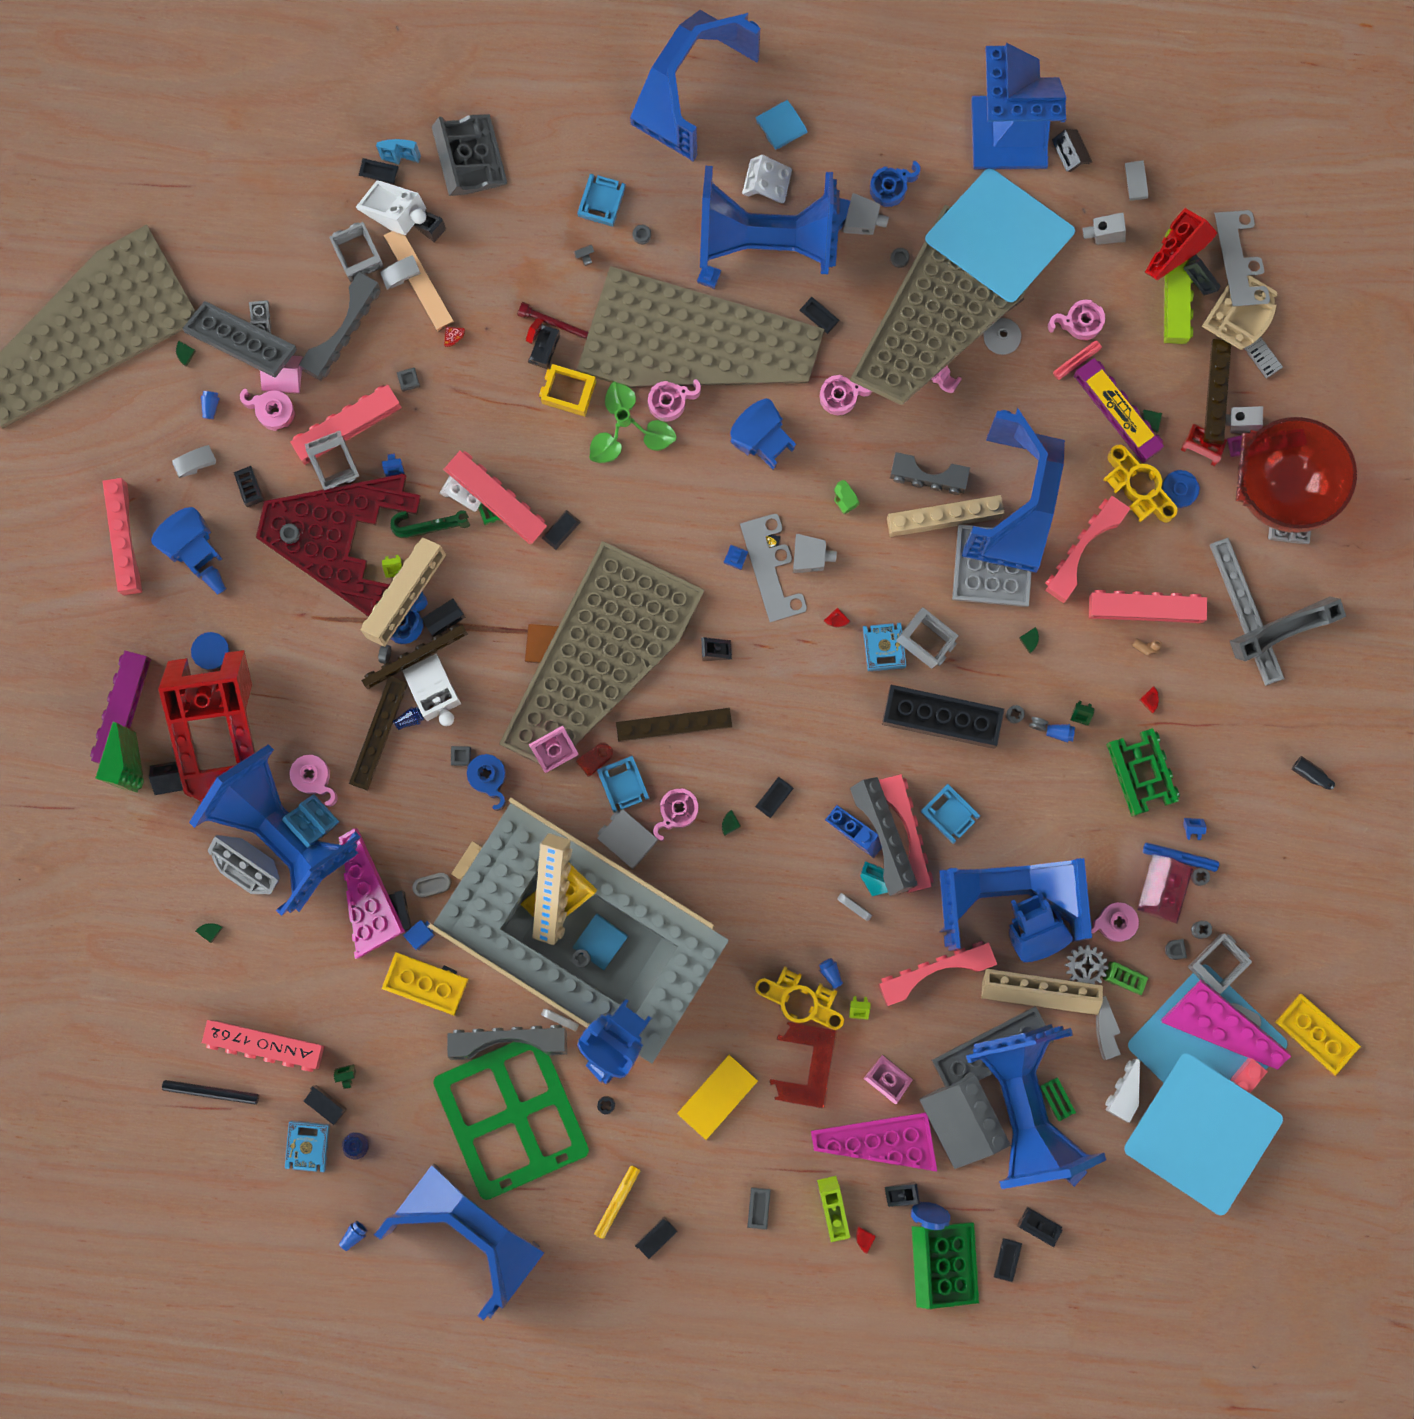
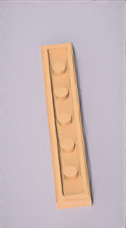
[384,231,454,331]

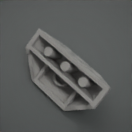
[208,835,280,894]

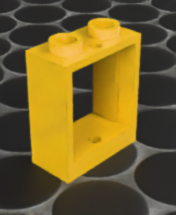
[539,364,596,417]

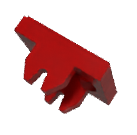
[1181,424,1227,466]

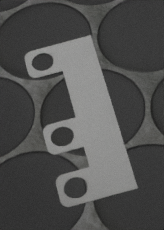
[1215,210,1270,306]
[740,514,807,622]

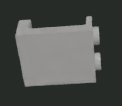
[597,809,658,870]

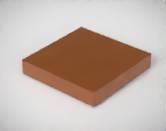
[525,624,559,663]

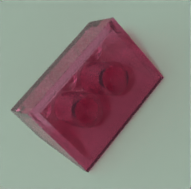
[1137,855,1193,924]

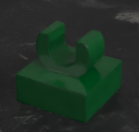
[1070,700,1095,726]
[333,1064,356,1089]

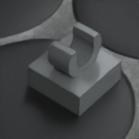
[573,245,594,266]

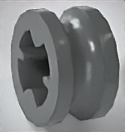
[1006,705,1025,724]
[1029,717,1048,731]
[1191,868,1210,886]

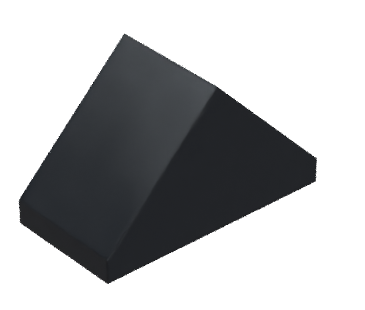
[413,211,446,243]
[701,637,732,661]
[885,1182,920,1207]

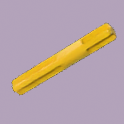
[594,1166,640,1239]

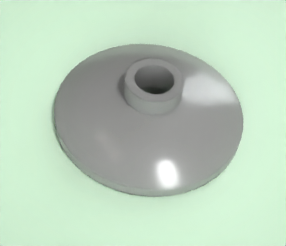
[984,318,1021,355]

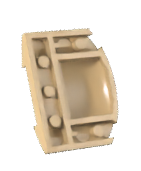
[1202,275,1277,350]

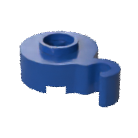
[870,161,921,207]
[390,592,428,644]
[467,754,506,811]

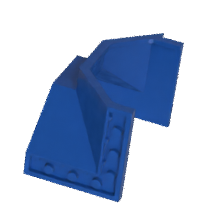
[630,10,760,161]
[971,42,1067,169]
[700,166,840,274]
[962,408,1065,573]
[189,744,361,916]
[939,858,1092,951]
[966,1024,1106,1189]
[374,1164,544,1320]

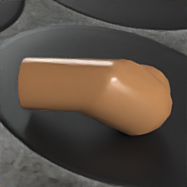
[1132,638,1162,655]

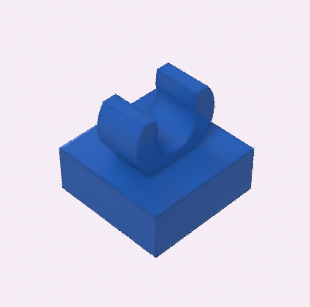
[697,265,721,289]
[382,453,405,477]
[724,545,748,570]
[1183,818,1207,840]

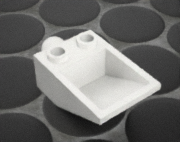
[356,180,427,235]
[402,654,461,726]

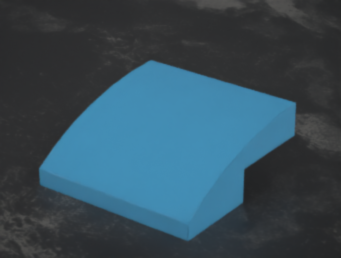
[756,100,807,150]
[376,139,421,165]
[282,794,339,848]
[572,913,629,970]

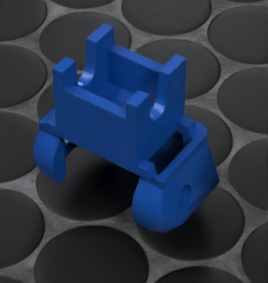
[730,398,796,470]
[151,507,222,578]
[1009,889,1073,962]
[578,999,652,1078]

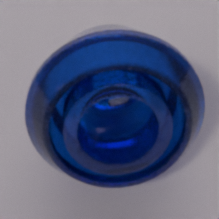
[342,1132,369,1160]

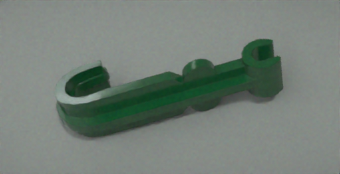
[390,510,470,538]

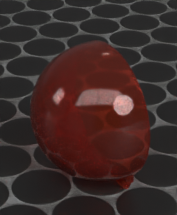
[1236,417,1357,533]

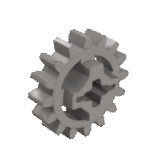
[1065,945,1108,984]

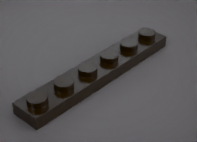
[1204,339,1231,444]
[361,624,468,689]
[349,676,408,791]
[616,708,732,742]

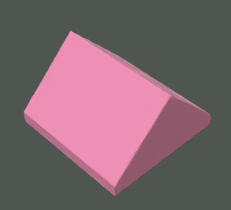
[260,356,303,394]
[529,726,579,773]
[863,1055,913,1104]

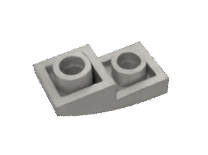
[1125,160,1148,201]
[380,255,421,290]
[249,300,271,334]
[172,445,216,478]
[1268,520,1312,544]

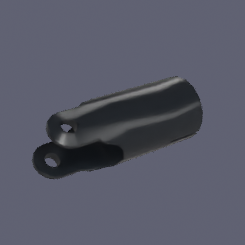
[1291,756,1335,790]

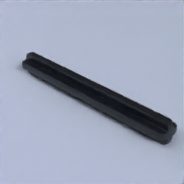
[162,1080,259,1105]

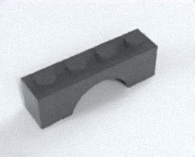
[890,452,970,495]

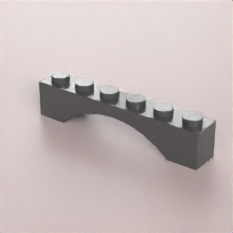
[299,272,380,381]
[1230,597,1346,661]
[850,777,918,896]
[447,1025,567,1060]

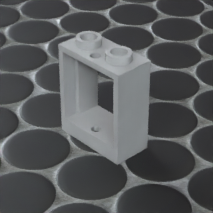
[329,222,384,282]
[305,430,359,490]
[896,607,959,669]
[1188,934,1252,994]

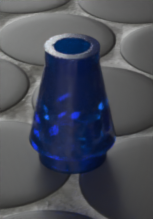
[394,707,424,730]

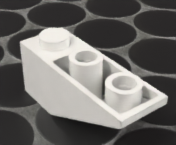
[1105,1059,1140,1123]

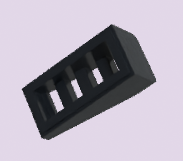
[233,466,265,507]

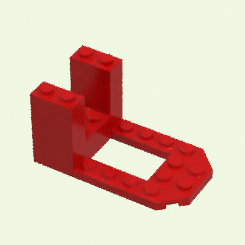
[158,650,256,802]

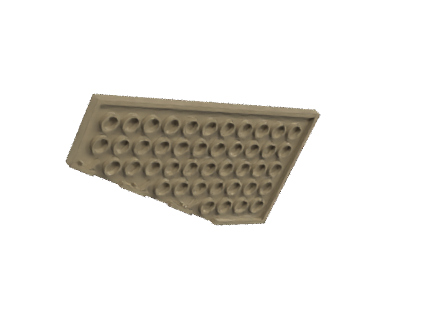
[850,204,1029,405]
[0,225,196,428]
[577,266,824,388]
[499,541,704,764]

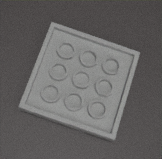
[952,525,1031,607]

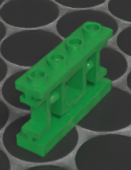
[1106,728,1180,817]

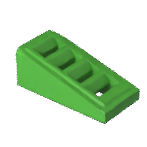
[1103,962,1149,995]

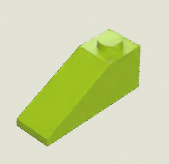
[817,1176,850,1242]

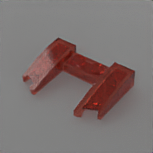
[770,1022,837,1109]

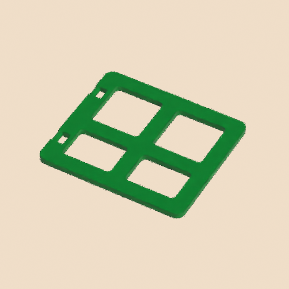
[433,1042,589,1200]

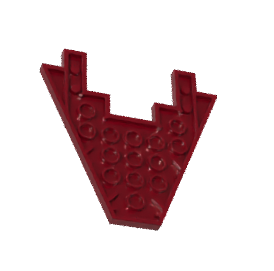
[256,474,421,617]

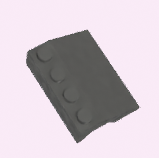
[431,114,507,196]
[919,1072,1011,1169]

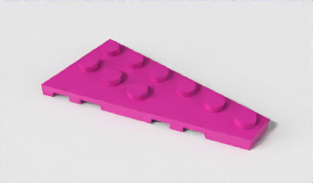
[339,828,405,959]
[1161,979,1291,1070]
[811,1112,937,1172]

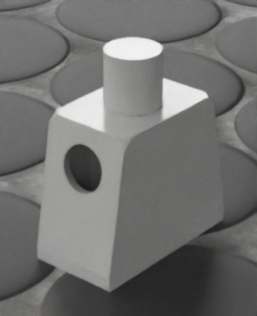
[843,193,889,235]
[1083,212,1126,245]
[1225,406,1263,434]
[793,534,837,573]

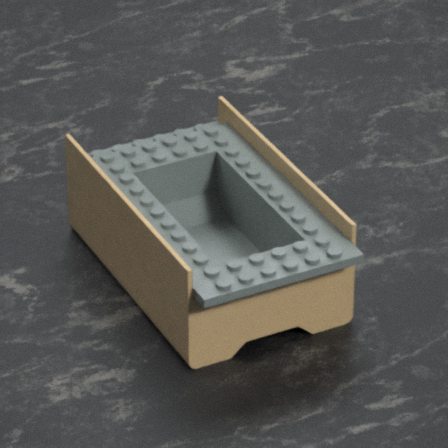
[428,798,729,1063]

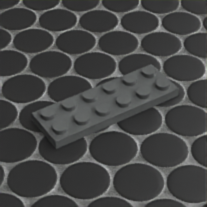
[183,301,297,378]
[932,1006,1054,1087]

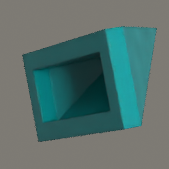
[860,861,888,896]

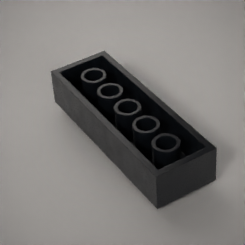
[882,685,1004,749]

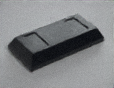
[358,158,399,184]
[799,297,840,334]
[542,510,581,550]
[755,777,794,819]
[994,1238,1022,1282]

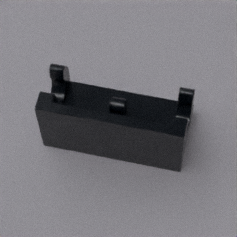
[528,325,560,369]
[1017,1207,1062,1247]

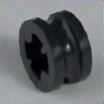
[597,1096,615,1115]

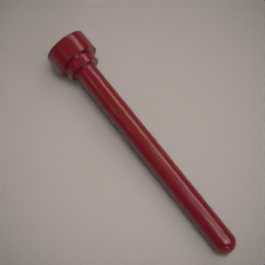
[517,302,589,339]

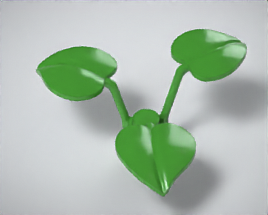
[589,381,677,463]

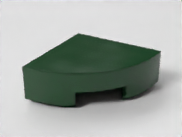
[176,341,196,367]
[1142,409,1162,433]
[1019,627,1039,654]
[722,810,741,836]
[195,923,223,943]

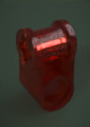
[576,743,613,777]

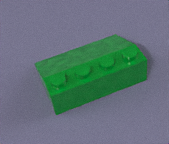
[95,722,144,793]
[912,1222,979,1309]

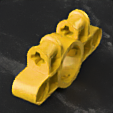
[1103,445,1178,523]
[755,966,844,1030]

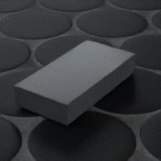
[747,1187,771,1230]

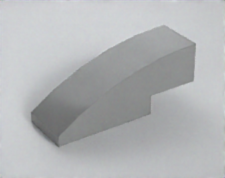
[1096,996,1121,1060]

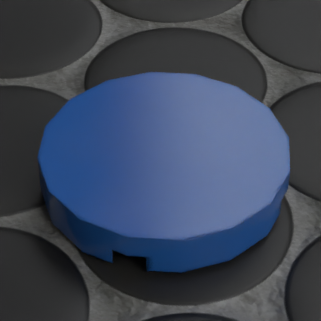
[1161,470,1200,508]
[191,632,230,670]
[911,1202,951,1230]

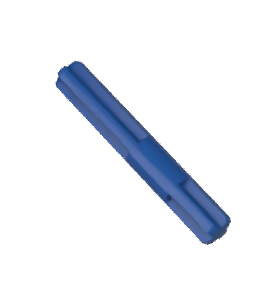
[1143,843,1219,872]

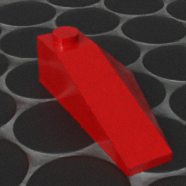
[1145,208,1218,281]

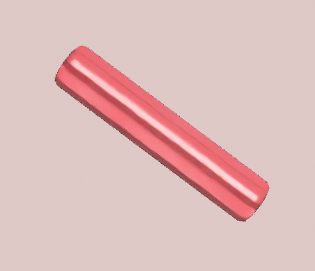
[1053,340,1102,380]

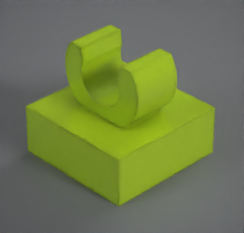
[382,555,403,578]
[849,996,870,1019]

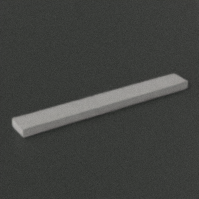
[1209,538,1285,686]

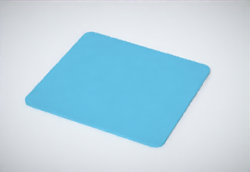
[925,169,1075,302]
[1128,965,1287,1083]
[1124,1054,1283,1215]

